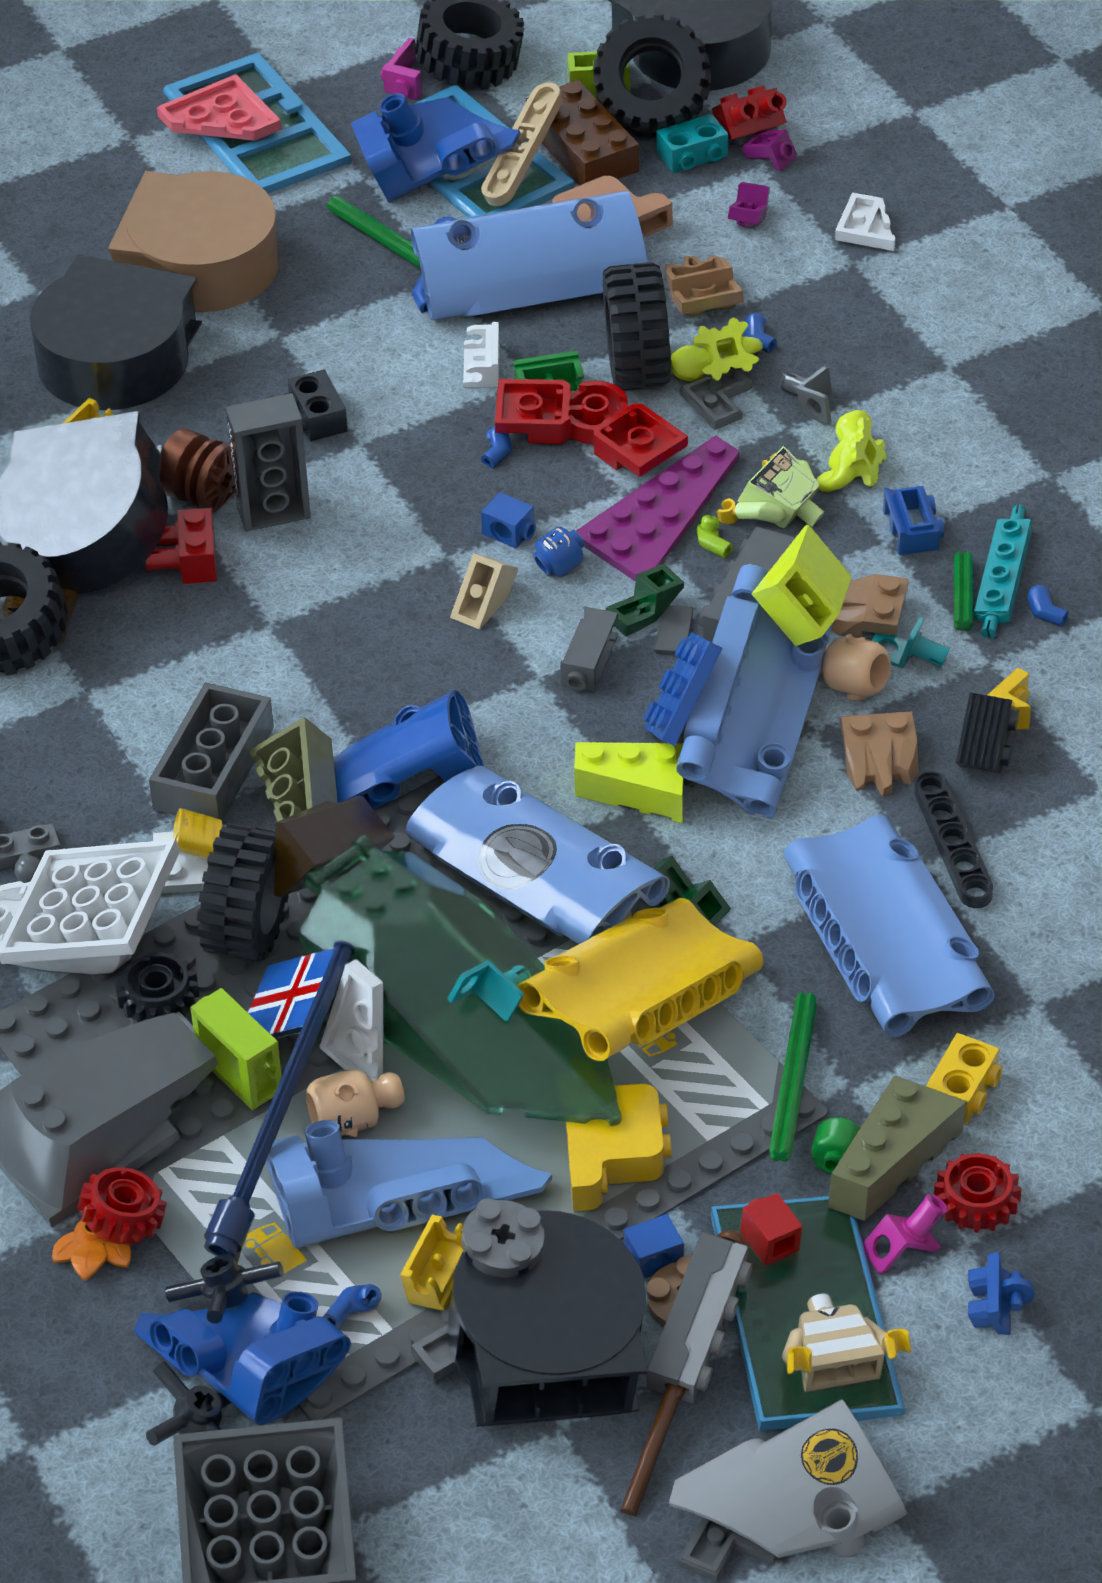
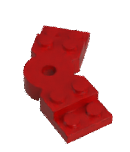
[495,379,688,477]

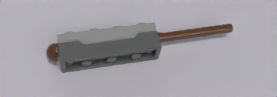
[620,1230,752,1516]

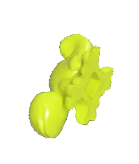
[671,318,763,382]
[816,410,887,492]

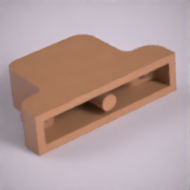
[552,176,673,237]

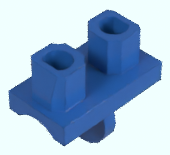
[968,1252,1034,1335]

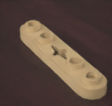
[481,82,563,206]

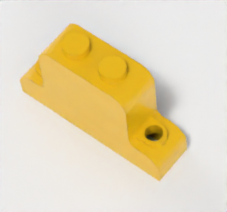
[562,1064,672,1212]

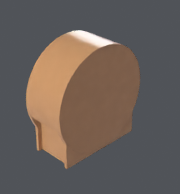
[108,171,280,312]

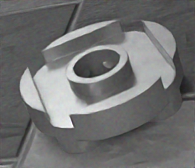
[461,1198,544,1278]

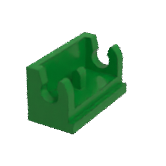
[513,350,584,391]

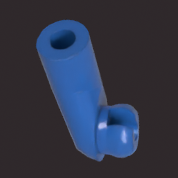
[481,426,512,468]
[323,1284,382,1328]

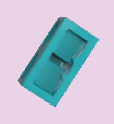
[656,114,728,173]

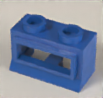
[883,486,944,555]

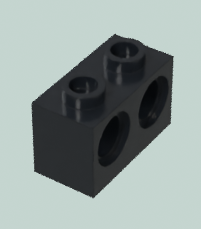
[285,369,348,442]

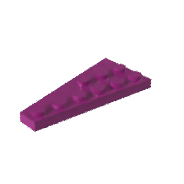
[576,435,739,582]

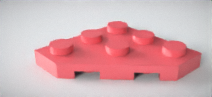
[157,74,282,141]

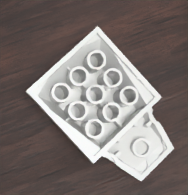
[0,839,181,974]

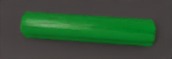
[954,551,973,631]

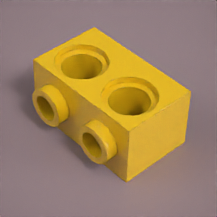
[926,1033,1003,1124]

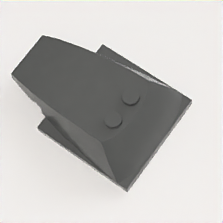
[0,1013,218,1227]
[173,1418,357,1583]

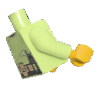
[717,446,824,528]

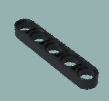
[914,771,993,908]

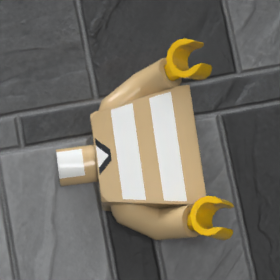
[782,1294,912,1392]

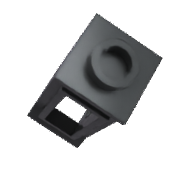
[560,606,618,692]

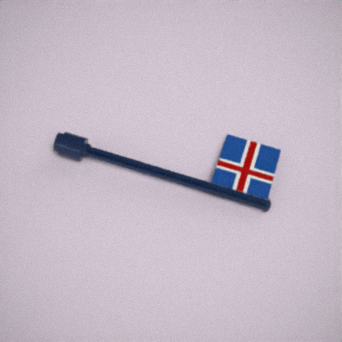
[204,940,355,1257]

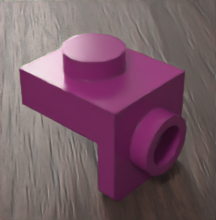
[728,182,770,227]

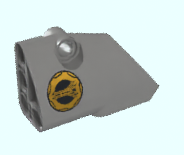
[669,1400,907,1558]

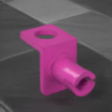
[863,1194,948,1273]

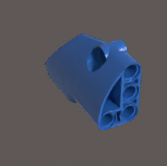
[351,93,521,202]
[334,690,484,810]

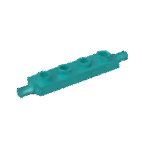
[974,504,1033,638]

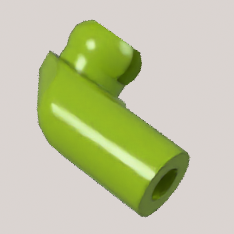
[697,515,733,559]

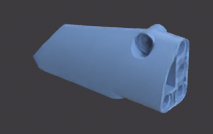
[266,1120,553,1249]

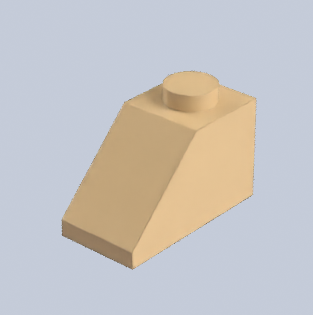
[450,553,519,629]

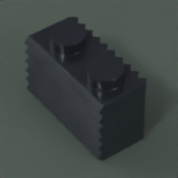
[956,692,1020,773]

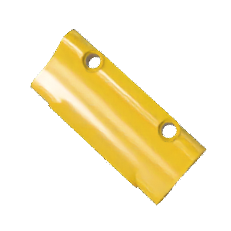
[517,898,763,1061]

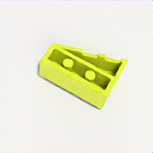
[574,742,684,823]

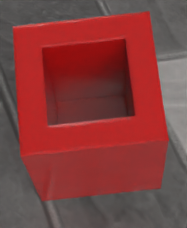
[740,1193,803,1266]

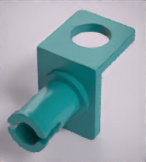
[872,616,950,668]
[447,960,532,1021]

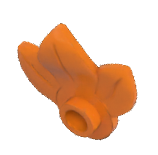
[52,1220,132,1281]

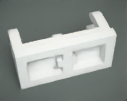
[463,322,500,388]

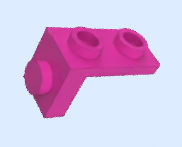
[381,38,422,100]

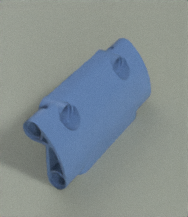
[411,190,648,321]

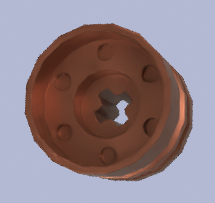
[160,428,235,513]

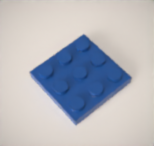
[643,632,723,746]

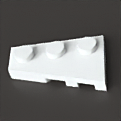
[319,959,383,1081]

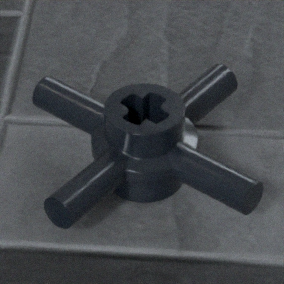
[165,1250,284,1324]
[146,1361,231,1446]

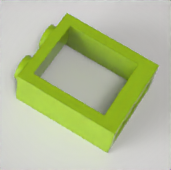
[190,988,282,1111]

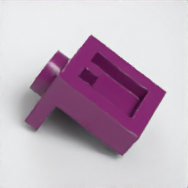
[742,129,797,171]

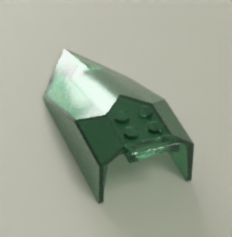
[299,835,622,1126]

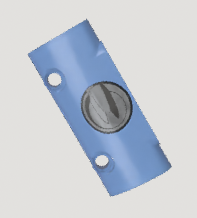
[406,766,670,944]

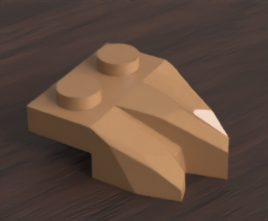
[665,255,744,316]
[831,574,909,638]
[841,711,919,797]

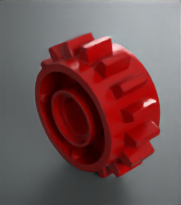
[934,1153,1022,1233]
[78,1167,167,1244]

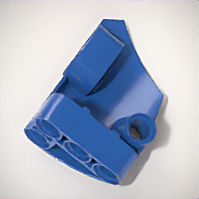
[134,1291,351,1426]

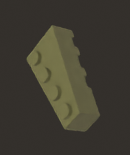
[249,717,337,821]
[828,1075,967,1221]

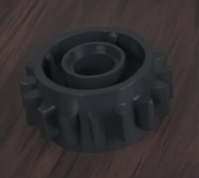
[115,952,199,1023]

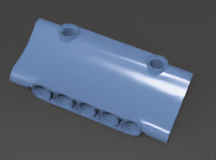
[676,564,833,818]
[783,814,995,1037]

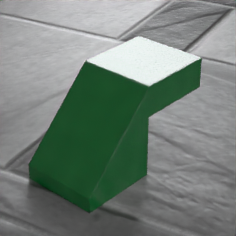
[606,564,685,637]
[653,856,731,926]

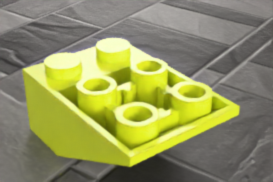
[752,524,852,646]

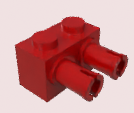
[711,85,787,141]
[146,508,217,584]

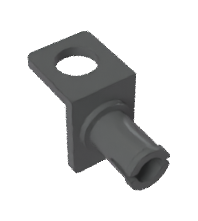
[780,367,832,425]

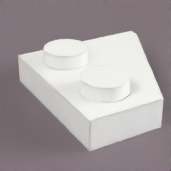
[835,193,895,251]

